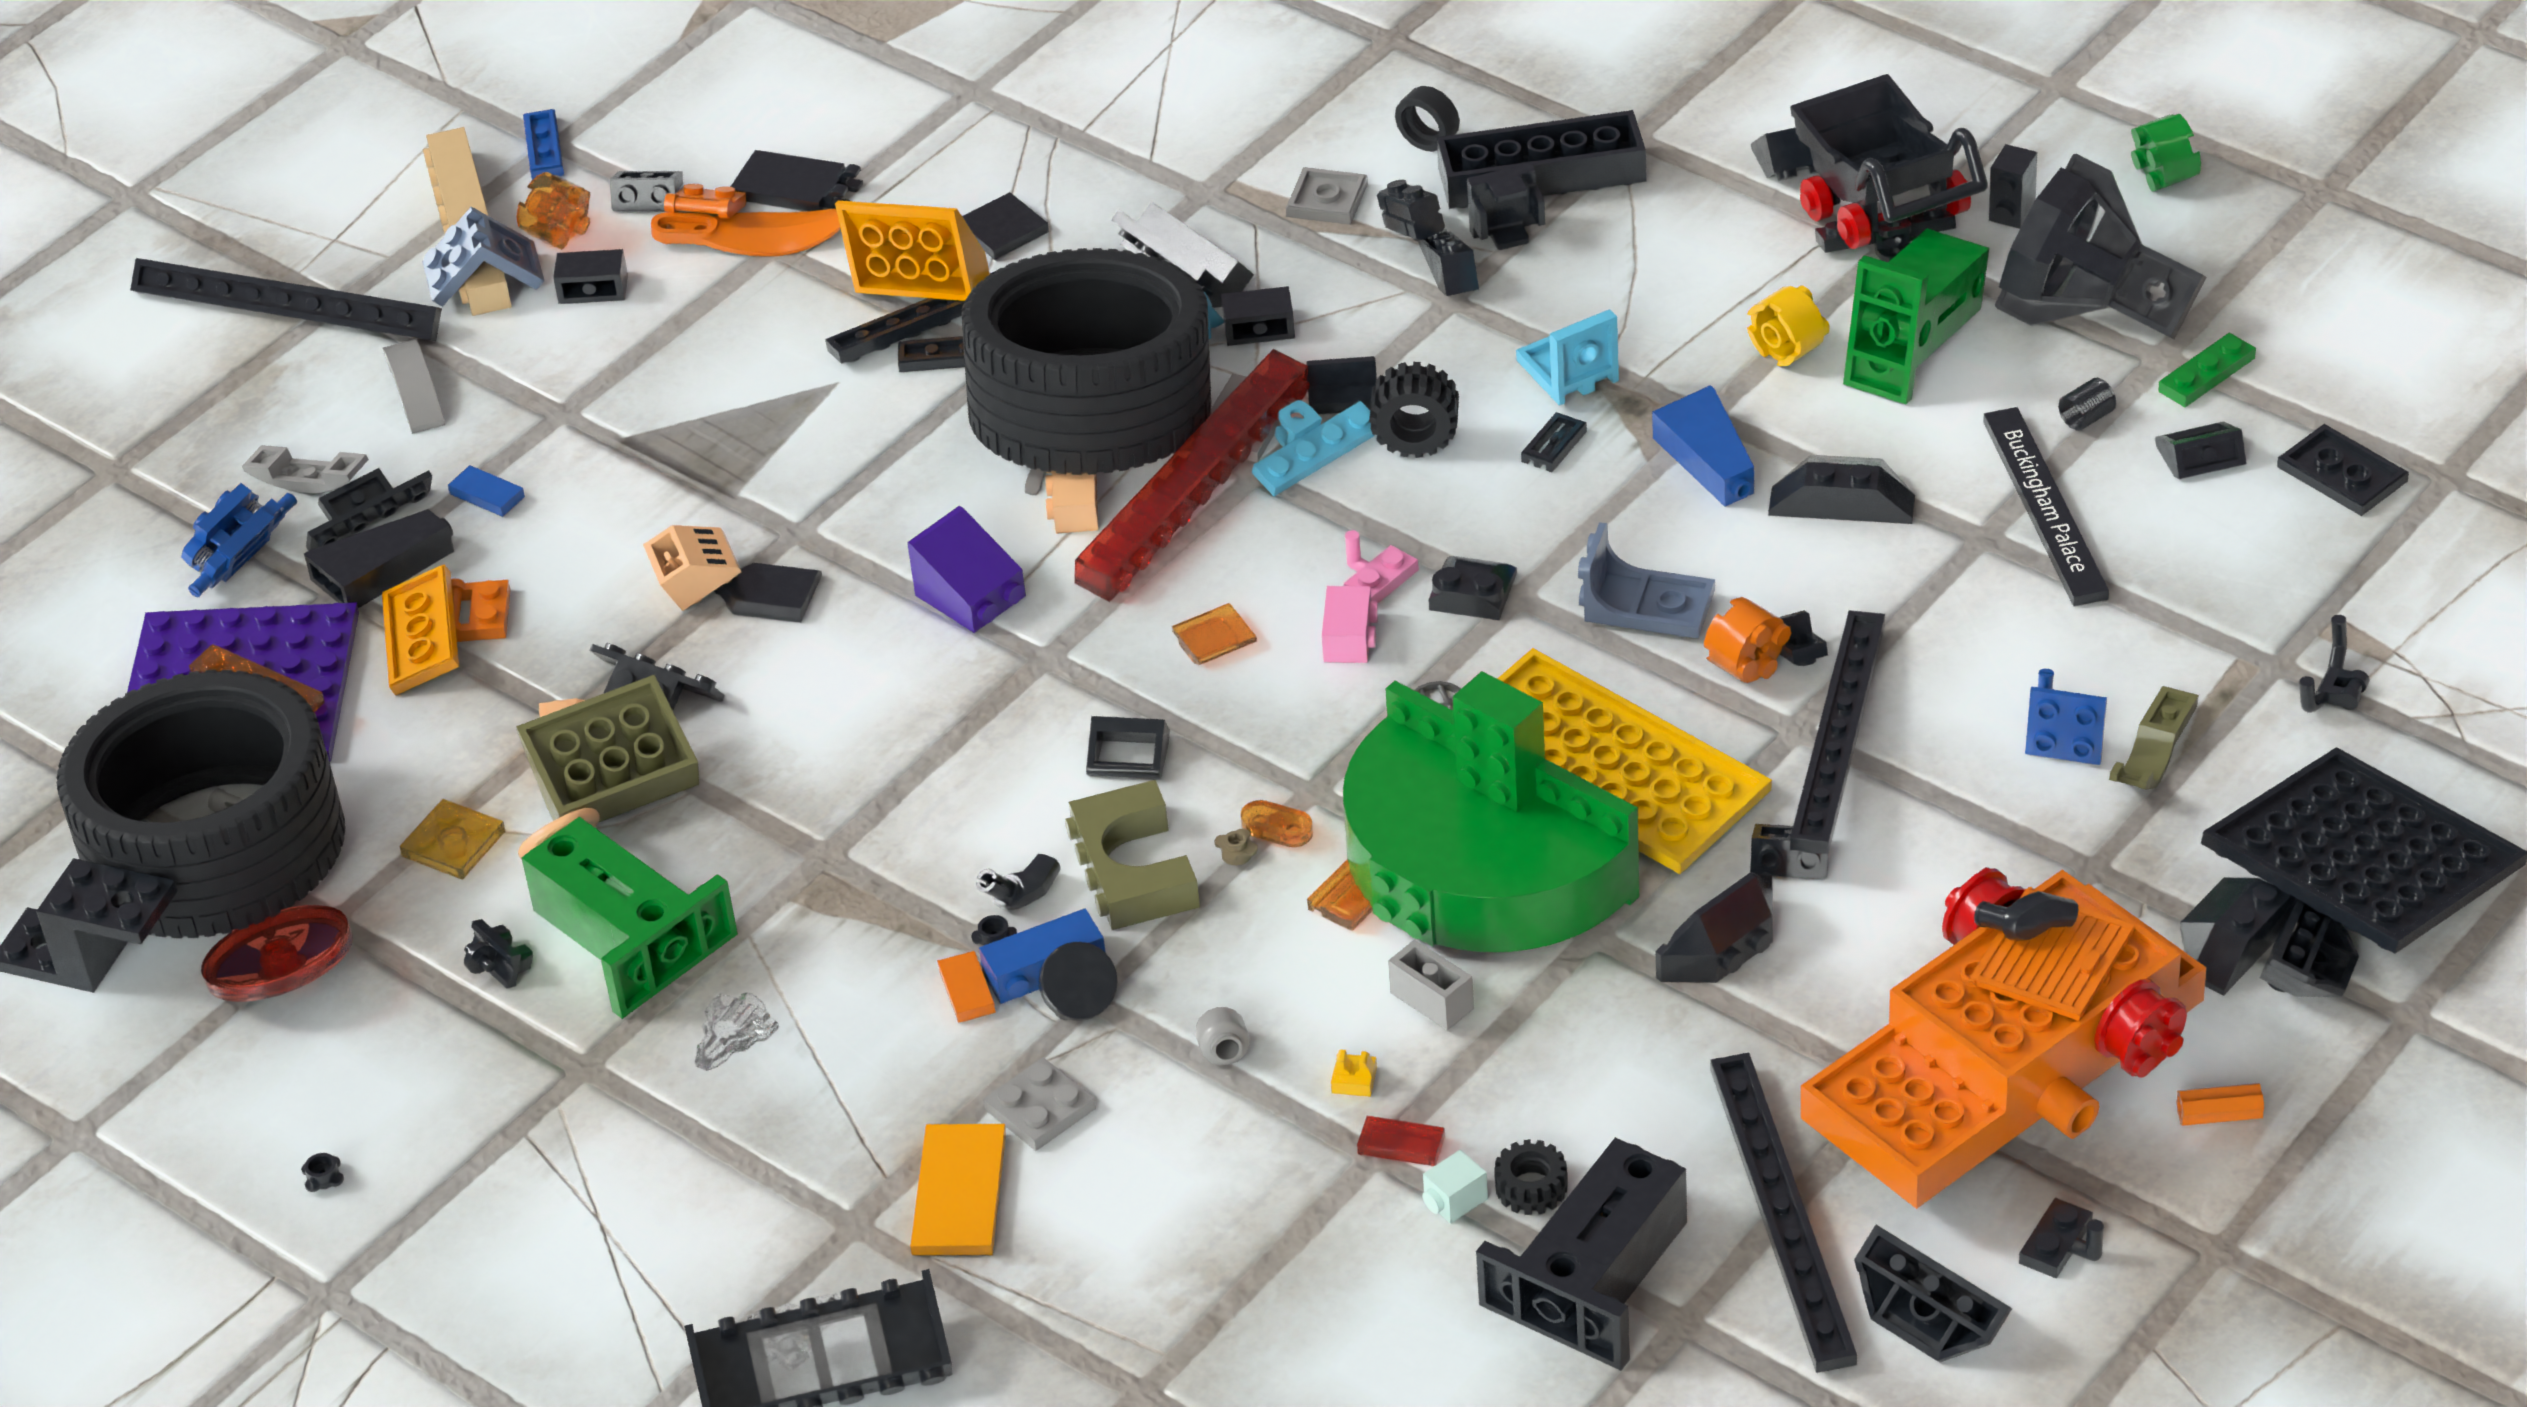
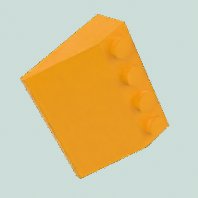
[835,201,990,301]

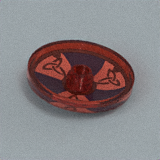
[201,905,353,1002]

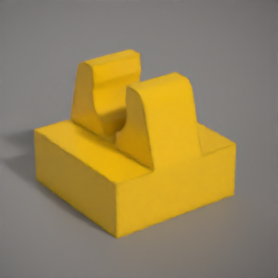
[1331,1049,1377,1097]

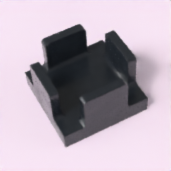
[1467,163,1545,250]

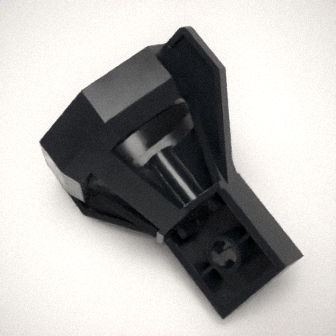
[1995,154,2207,339]

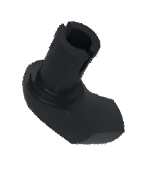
[976,853,1061,910]
[1974,891,2079,941]

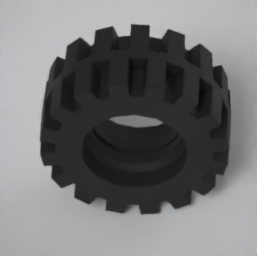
[1494,1139,1568,1215]

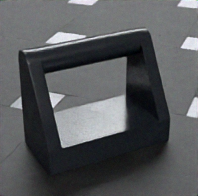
[2155,421,2247,479]
[1086,716,1170,779]

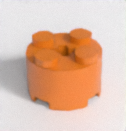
[1704,597,1791,683]

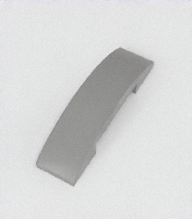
[383,339,445,434]
[242,445,369,493]

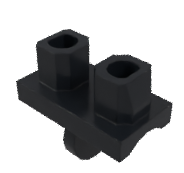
[464,919,533,989]

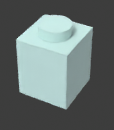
[1423,1150,1488,1224]

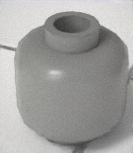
[1195,1007,1250,1065]

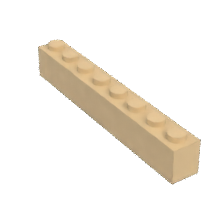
[423,127,512,316]

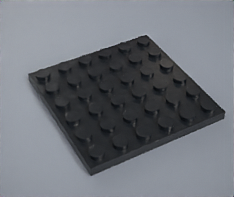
[2200,747,2527,954]

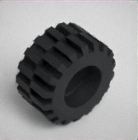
[1369,361,1459,458]

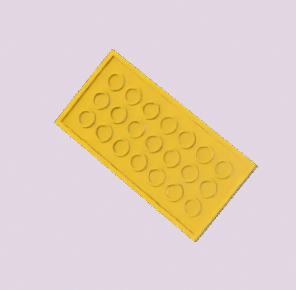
[1497,648,1772,874]

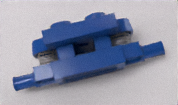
[181,483,297,597]

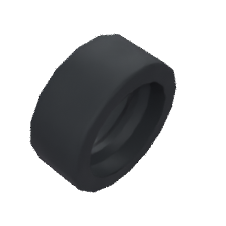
[1395,86,1460,152]

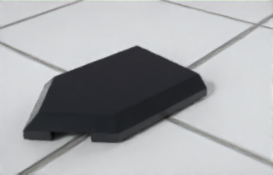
[714,563,822,623]

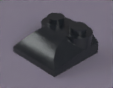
[1428,556,1517,620]

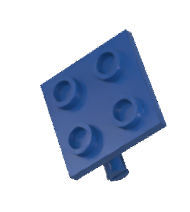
[2025,668,2107,765]

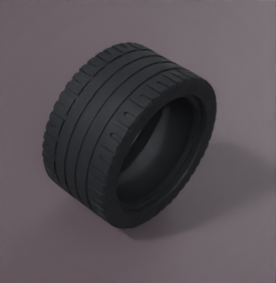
[962,248,1211,475]
[56,670,346,939]

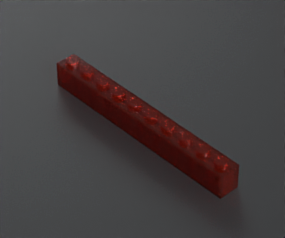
[1074,349,1309,602]

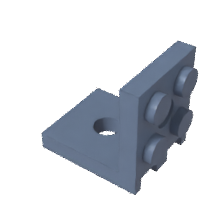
[422,207,545,307]

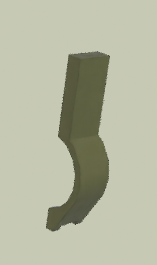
[2109,686,2199,790]

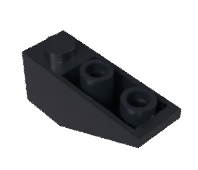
[1418,229,1479,296]

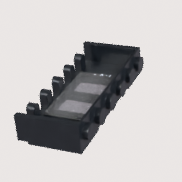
[684,1269,952,1407]

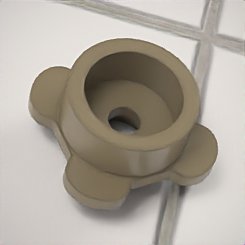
[1214,829,1258,866]

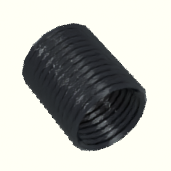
[2058,377,2116,431]

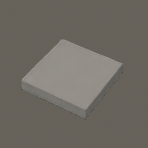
[1286,167,1368,225]

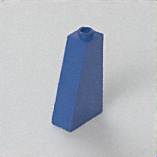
[1652,385,1754,507]

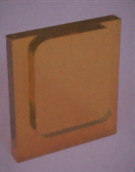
[1172,603,1257,665]

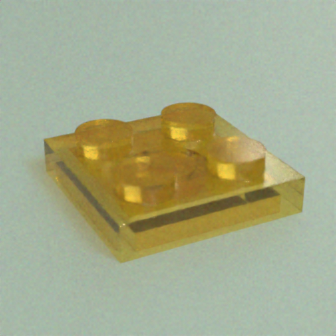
[399,799,506,880]

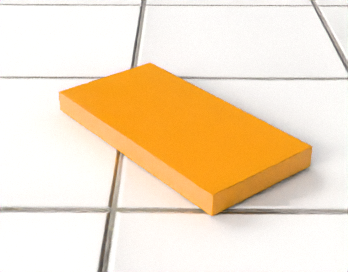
[382,564,459,696]
[910,1124,1006,1255]

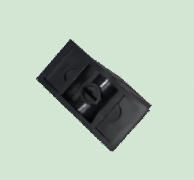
[1476,1137,1687,1371]

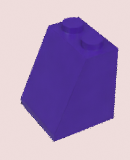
[907,506,1026,633]

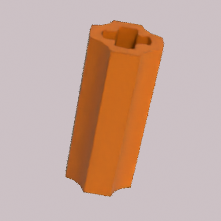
[2176,1083,2264,1126]

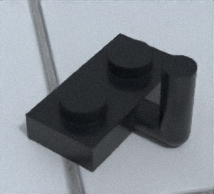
[2019,1197,2104,1279]

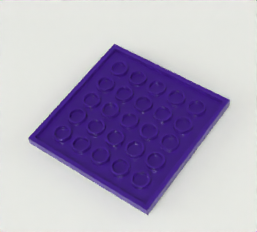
[127,602,359,762]

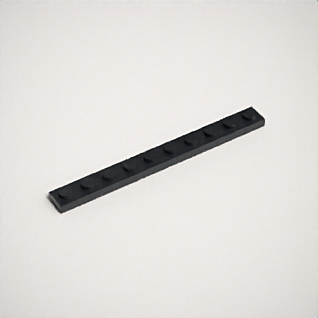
[130,258,442,341]
[1790,610,1885,854]
[1710,1052,1857,1373]

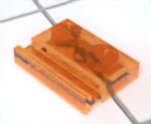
[1307,859,1373,931]

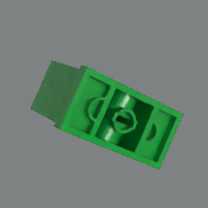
[1843,229,1990,404]
[521,817,738,1019]

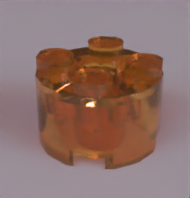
[516,172,591,250]

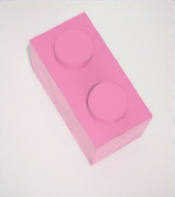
[1322,586,1378,663]

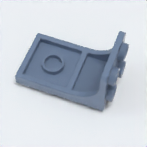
[1578,522,1715,639]

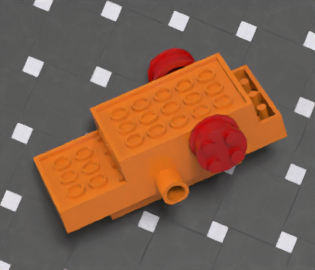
[1801,867,2206,1209]

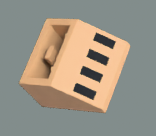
[643,525,742,611]

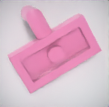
[1344,530,1419,603]

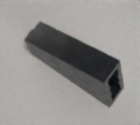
[304,509,454,608]

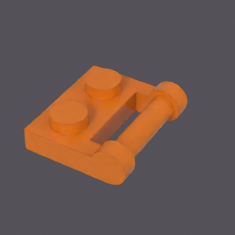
[664,184,746,218]
[451,578,511,642]

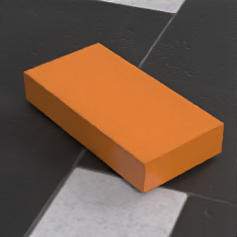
[937,951,996,1023]

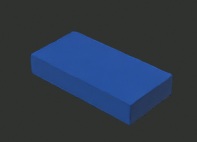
[448,465,525,517]

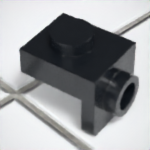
[1779,610,1828,666]

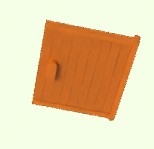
[1968,887,2135,1021]

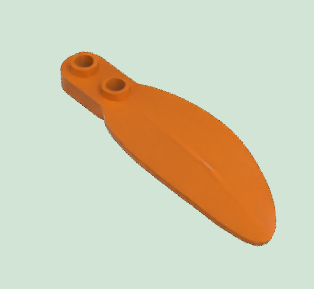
[651,209,841,256]

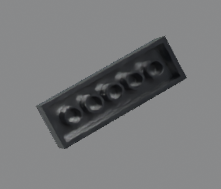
[1437,110,1646,209]

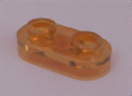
[1240,800,1313,847]

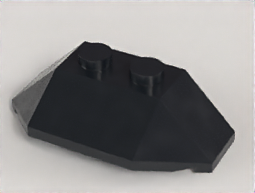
[1768,455,1915,524]
[1655,872,1773,983]
[2180,877,2297,996]
[2260,899,2359,997]
[1854,1224,2013,1363]

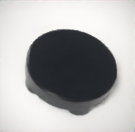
[1038,942,1118,1021]

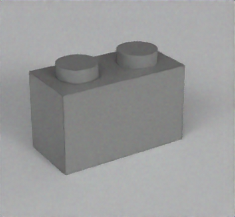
[1388,939,1474,1030]

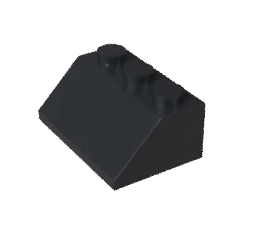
[1751,127,1818,181]

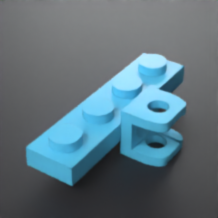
[1252,400,1375,496]

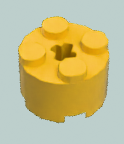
[1747,285,1830,367]

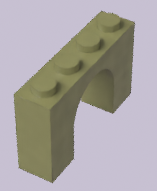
[1065,780,1200,930]

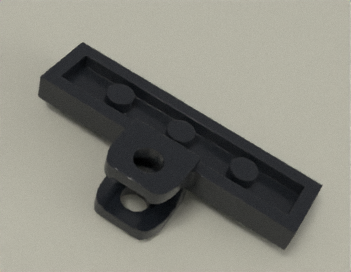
[1815,207,1956,262]

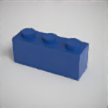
[979,908,1106,1004]

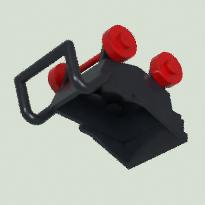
[1790,74,1988,249]

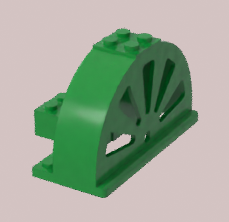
[1343,671,1640,952]

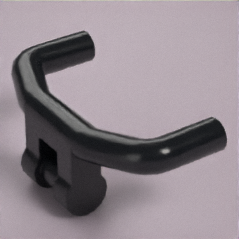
[2299,615,2370,713]

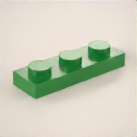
[2158,332,2256,407]

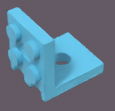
[1516,309,1619,406]

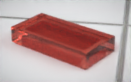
[1357,1116,1445,1166]

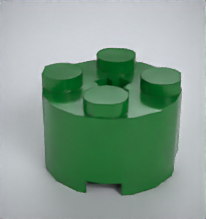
[2131,114,2201,191]

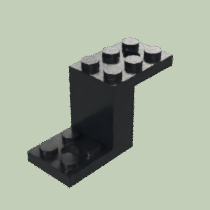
[0,858,178,993]

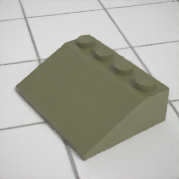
[516,675,699,823]

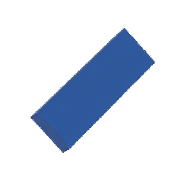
[523,109,564,181]

